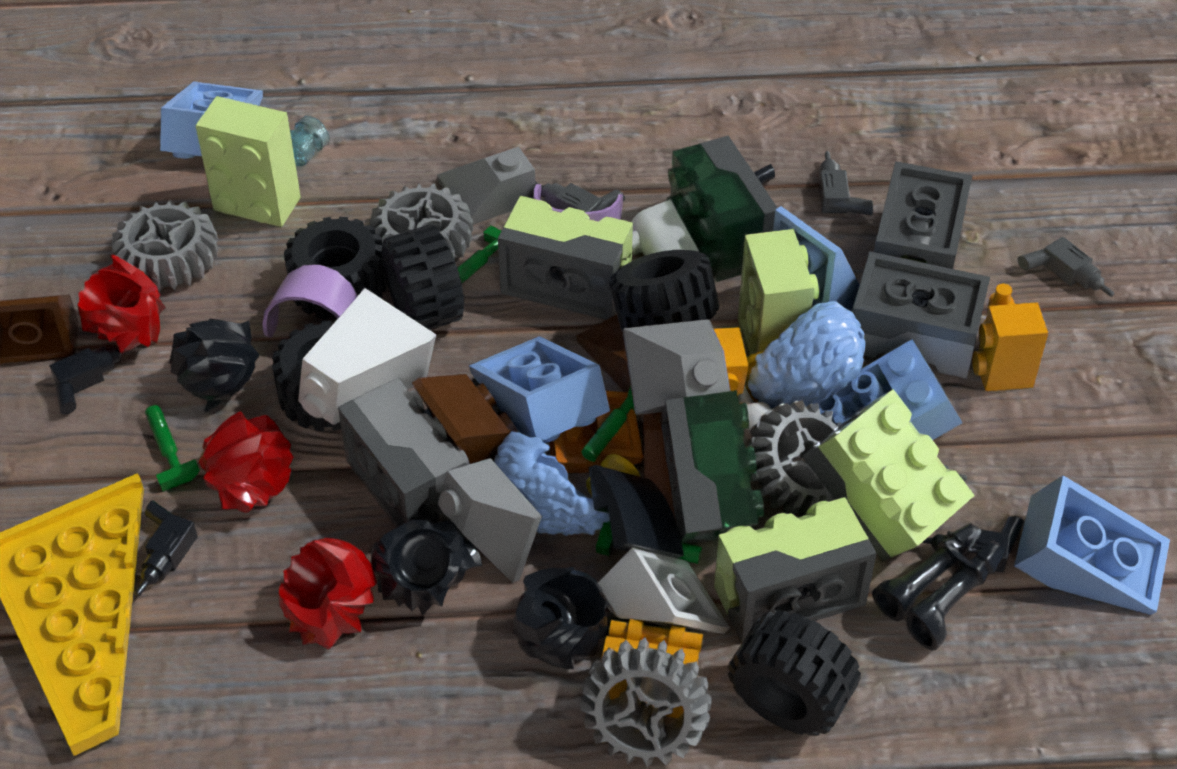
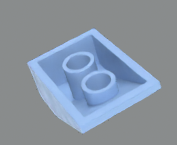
[160,81,263,159]
[773,206,860,312]
[469,336,610,443]
[1014,476,1170,615]

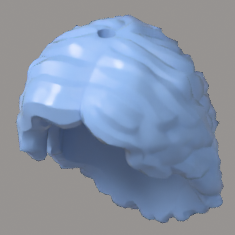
[748,301,866,408]
[493,431,610,536]

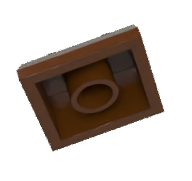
[0,294,78,363]
[412,374,519,464]

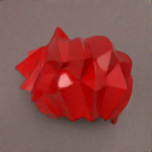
[77,254,166,354]
[198,411,294,513]
[278,538,377,650]

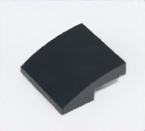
[589,465,684,558]

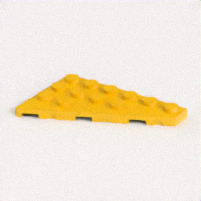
[0,473,144,756]

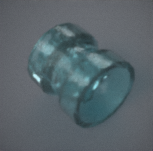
[290,115,330,167]

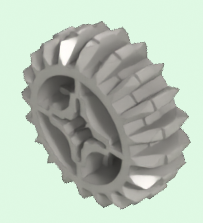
[370,183,473,260]
[111,200,218,292]
[743,400,842,517]
[580,637,712,768]

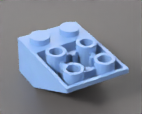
[818,339,962,440]

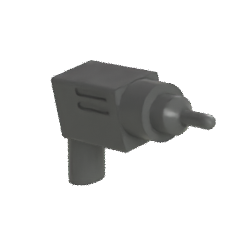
[818,151,873,216]
[535,181,625,212]
[1017,237,1114,297]

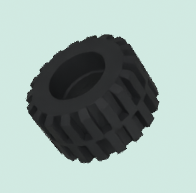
[284,216,387,320]
[381,224,464,330]
[609,250,720,332]
[272,321,341,431]
[728,611,861,736]

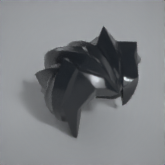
[169,318,260,412]
[370,520,482,616]
[513,567,609,670]

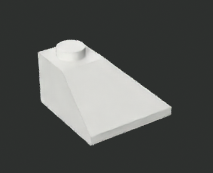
[598,547,730,634]

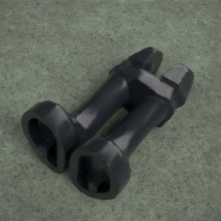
[872,523,1005,651]

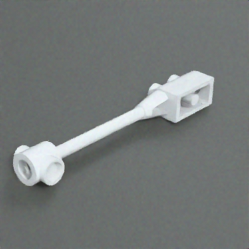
[632,199,780,456]

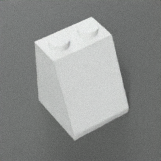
[298,288,436,425]

